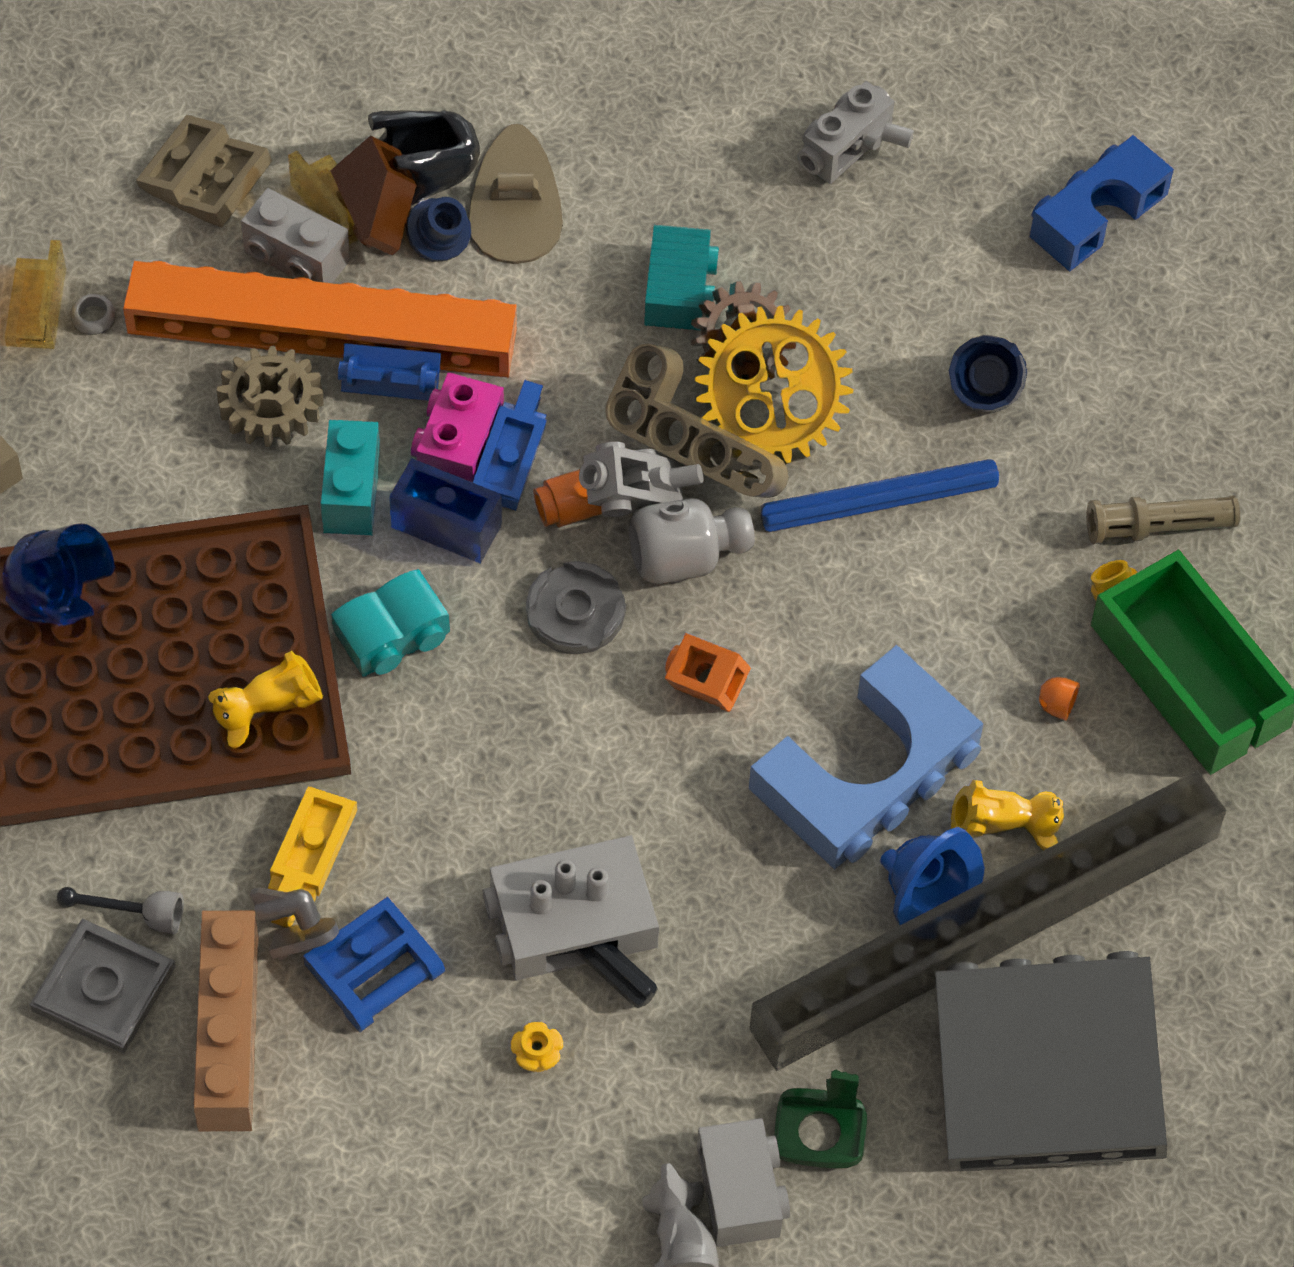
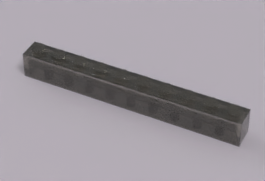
[749,770,1227,1072]

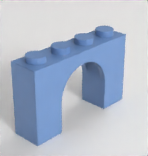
[749,645,983,870]

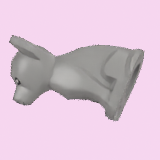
[642,1163,719,1267]

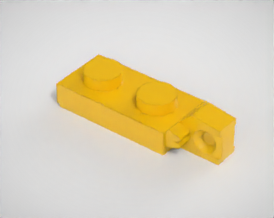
[268,786,357,928]

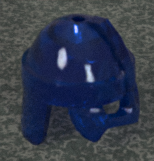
[2,523,115,626]

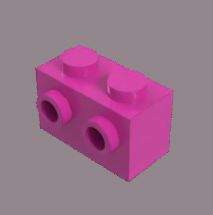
[411,372,504,490]

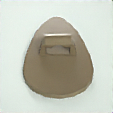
[469,124,563,264]

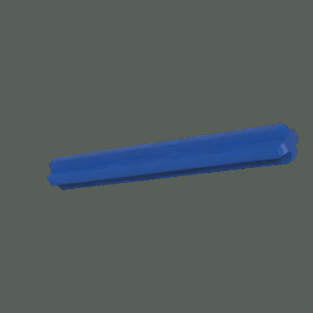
[760,459,999,532]

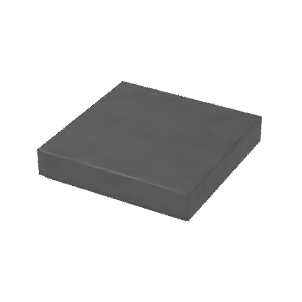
[30,918,176,1054]

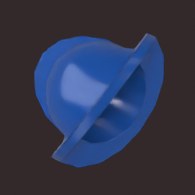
[880,827,985,933]

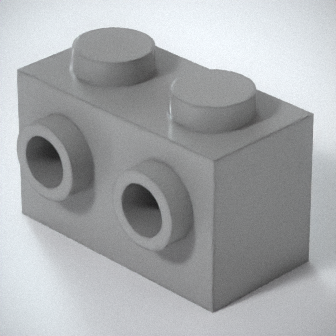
[241,188,350,283]

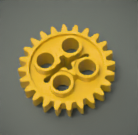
[695,305,854,464]

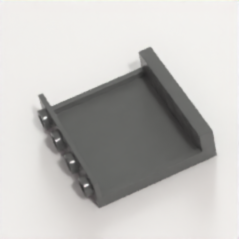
[935,951,1167,1172]

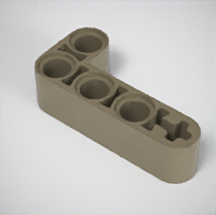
[605,343,789,498]

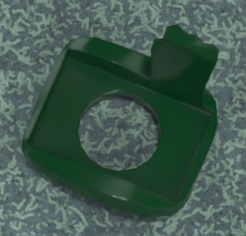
[774,1069,867,1168]

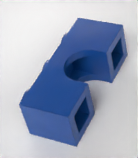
[1029,135,1174,272]

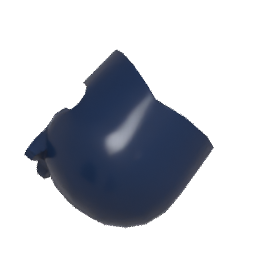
[949,335,1027,413]

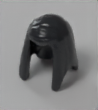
[368,110,480,205]

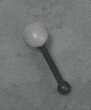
[57,887,184,935]

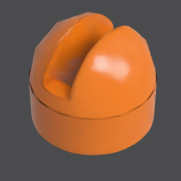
[1039,677,1080,721]

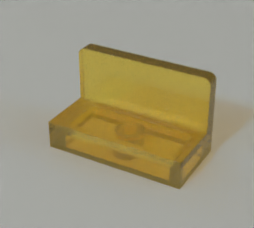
[288,150,358,245]
[4,240,66,349]

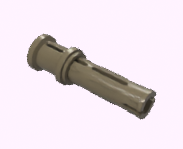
[1086,495,1240,544]

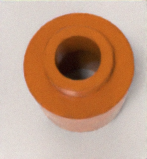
[533,469,602,528]

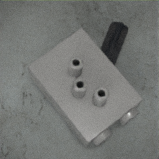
[483,835,659,1008]

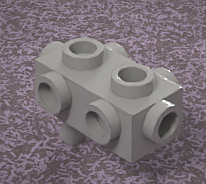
[797,81,914,184]
[579,442,704,517]

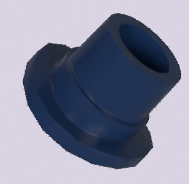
[406,197,471,262]

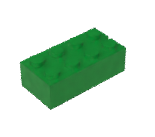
[1091,549,1294,775]

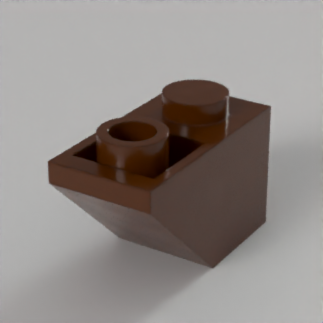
[330,135,417,256]

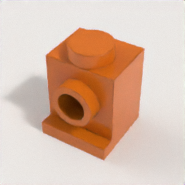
[665,633,751,712]

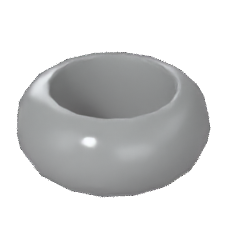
[71,294,115,335]

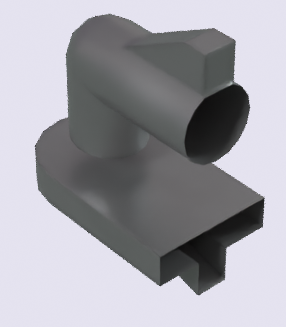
[250,887,339,961]

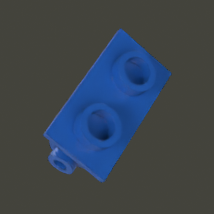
[338,343,441,401]

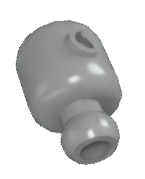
[629,498,755,584]

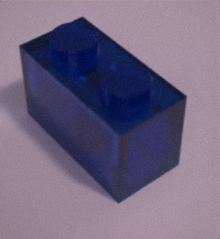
[389,458,502,564]

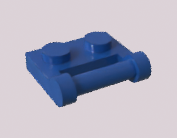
[303,896,446,1032]

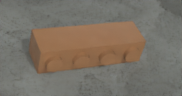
[194,910,259,1132]

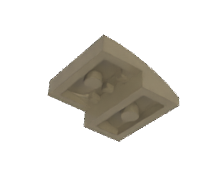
[136,115,272,227]

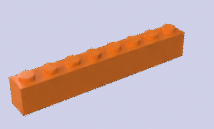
[123,261,517,378]

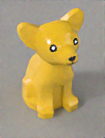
[208,651,323,749]
[951,780,1064,853]

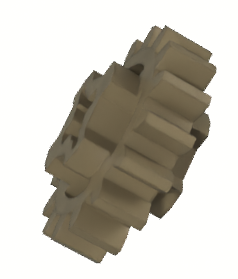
[217,346,324,447]

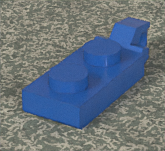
[470,380,547,511]

